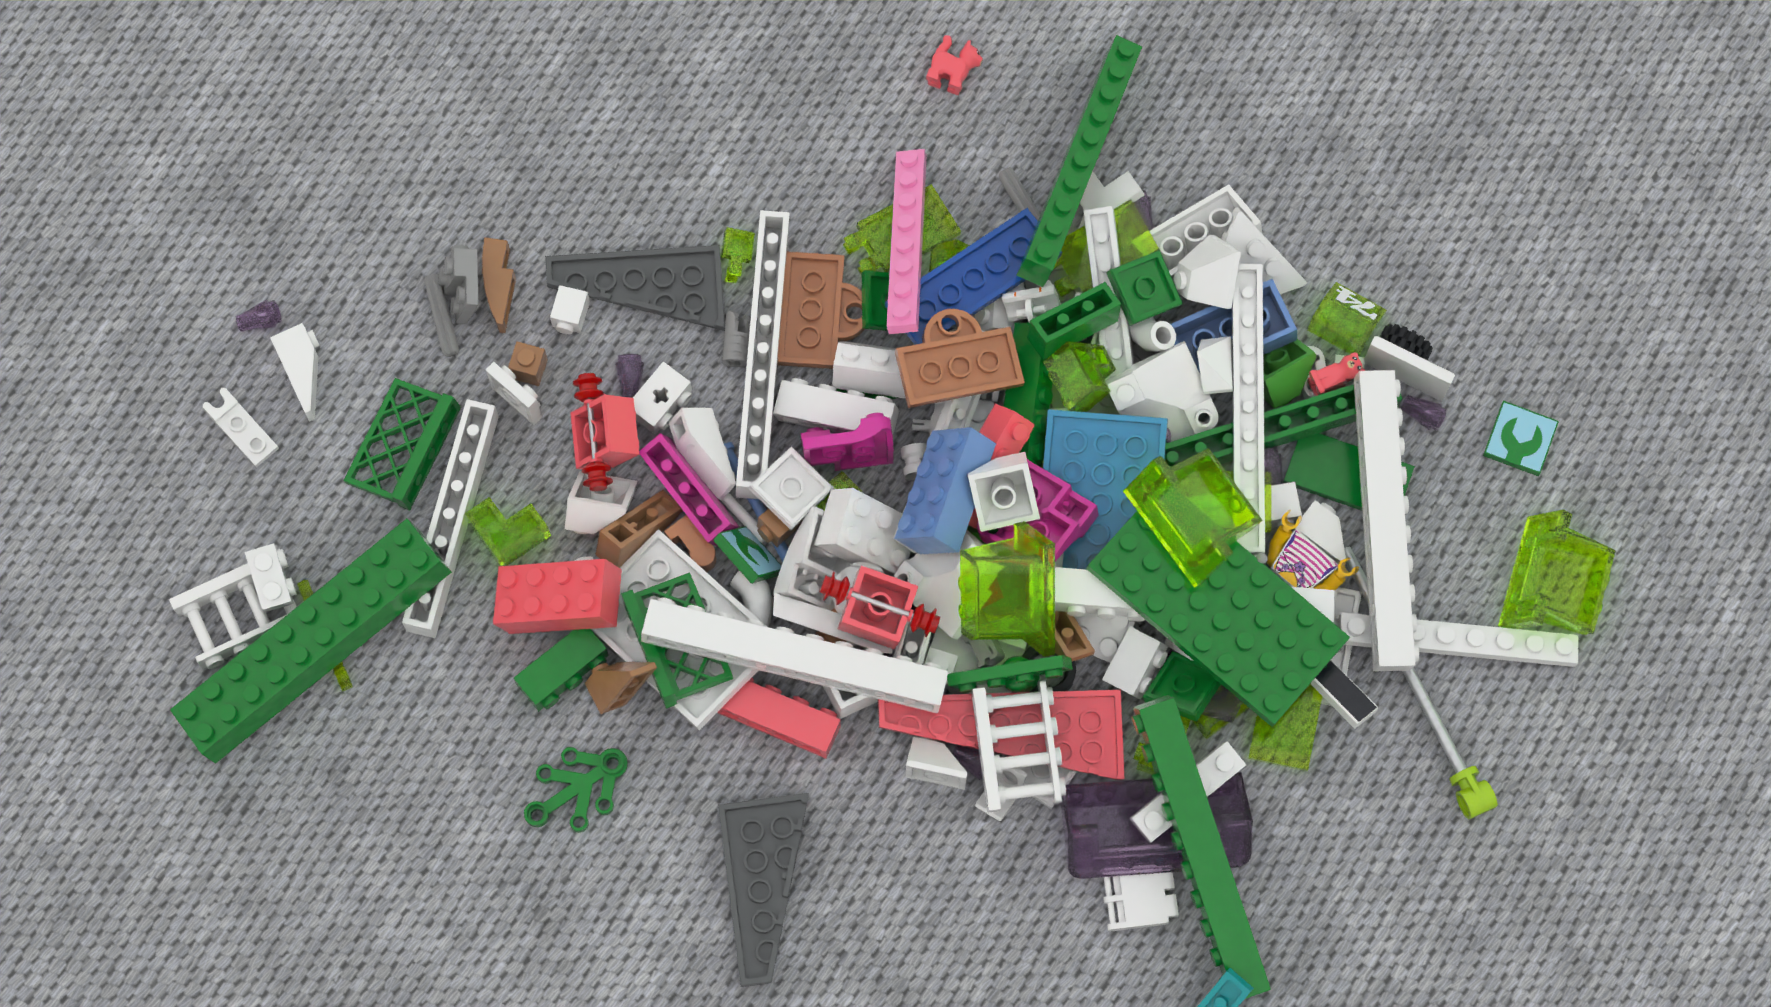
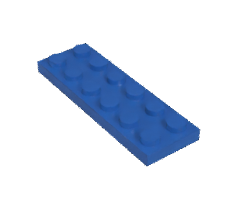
[885,208,1062,345]

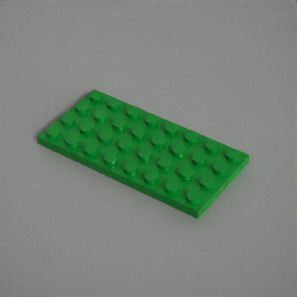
[1086,480,1350,727]

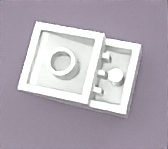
[773,507,851,611]

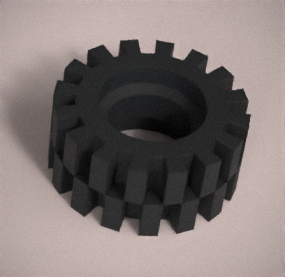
[1380,324,1433,360]

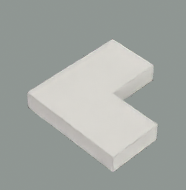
[1080,171,1145,215]

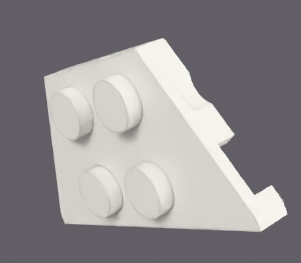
[1221,207,1307,294]

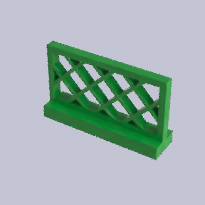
[343,378,461,511]
[621,572,733,709]

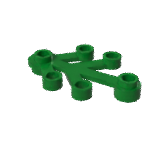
[524,747,628,833]

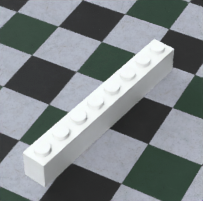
[402,399,499,638]

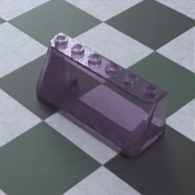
[1061,772,1253,879]

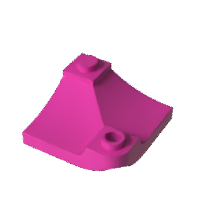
[801,413,894,471]
[977,459,1099,574]

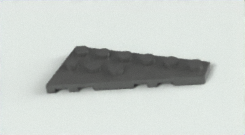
[545,245,725,331]
[718,793,809,987]

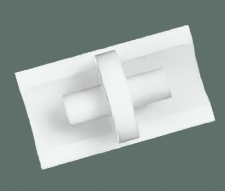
[1002,280,1060,323]

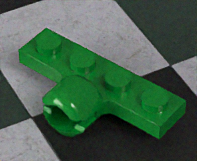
[947,655,1073,693]

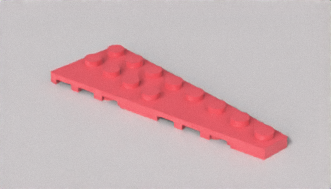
[878,690,1125,780]

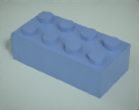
[1171,279,1297,372]
[894,427,996,554]

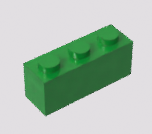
[1027,282,1121,360]
[513,629,609,712]

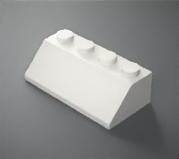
[1131,184,1262,280]
[832,341,945,404]

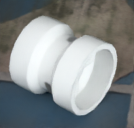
[901,443,927,480]

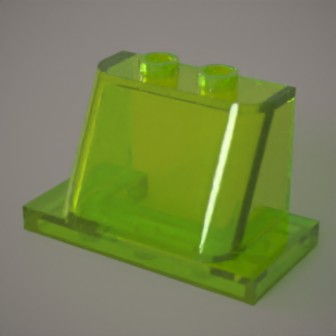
[1123,448,1263,588]
[1498,510,1616,635]
[958,521,1055,657]

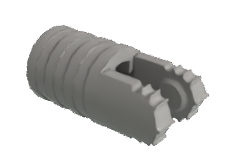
[722,310,751,367]

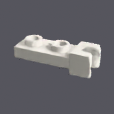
[202,388,279,468]

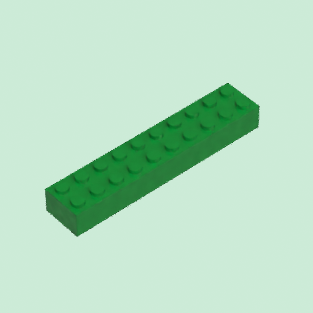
[170,518,452,764]

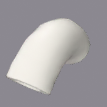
[1129,317,1176,352]
[730,571,774,627]

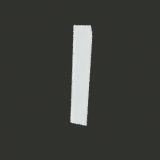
[773,593,892,654]

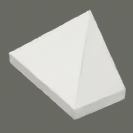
[1197,336,1233,395]

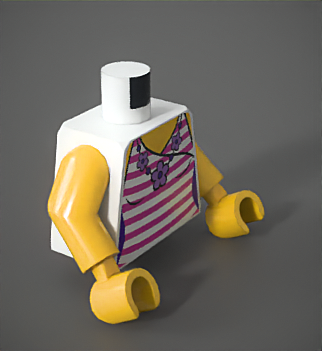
[1267,510,1359,590]

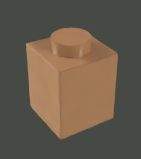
[508,341,548,386]
[757,508,803,547]

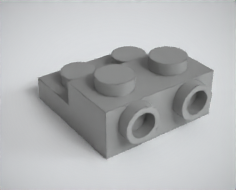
[438,245,478,324]

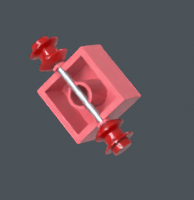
[570,373,640,491]
[819,565,940,649]

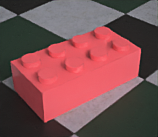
[493,559,622,634]

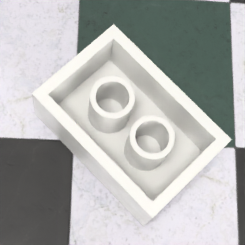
[814,488,911,577]

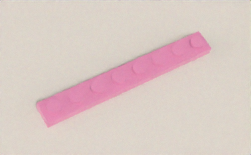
[887,149,927,334]

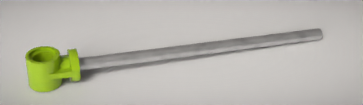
[1344,546,1498,819]

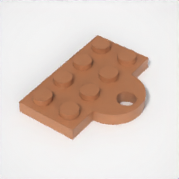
[777,251,864,369]
[895,309,1025,408]

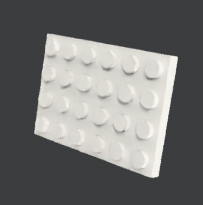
[591,529,767,730]

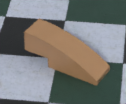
[482,237,516,333]

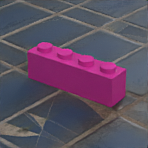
[639,433,740,547]

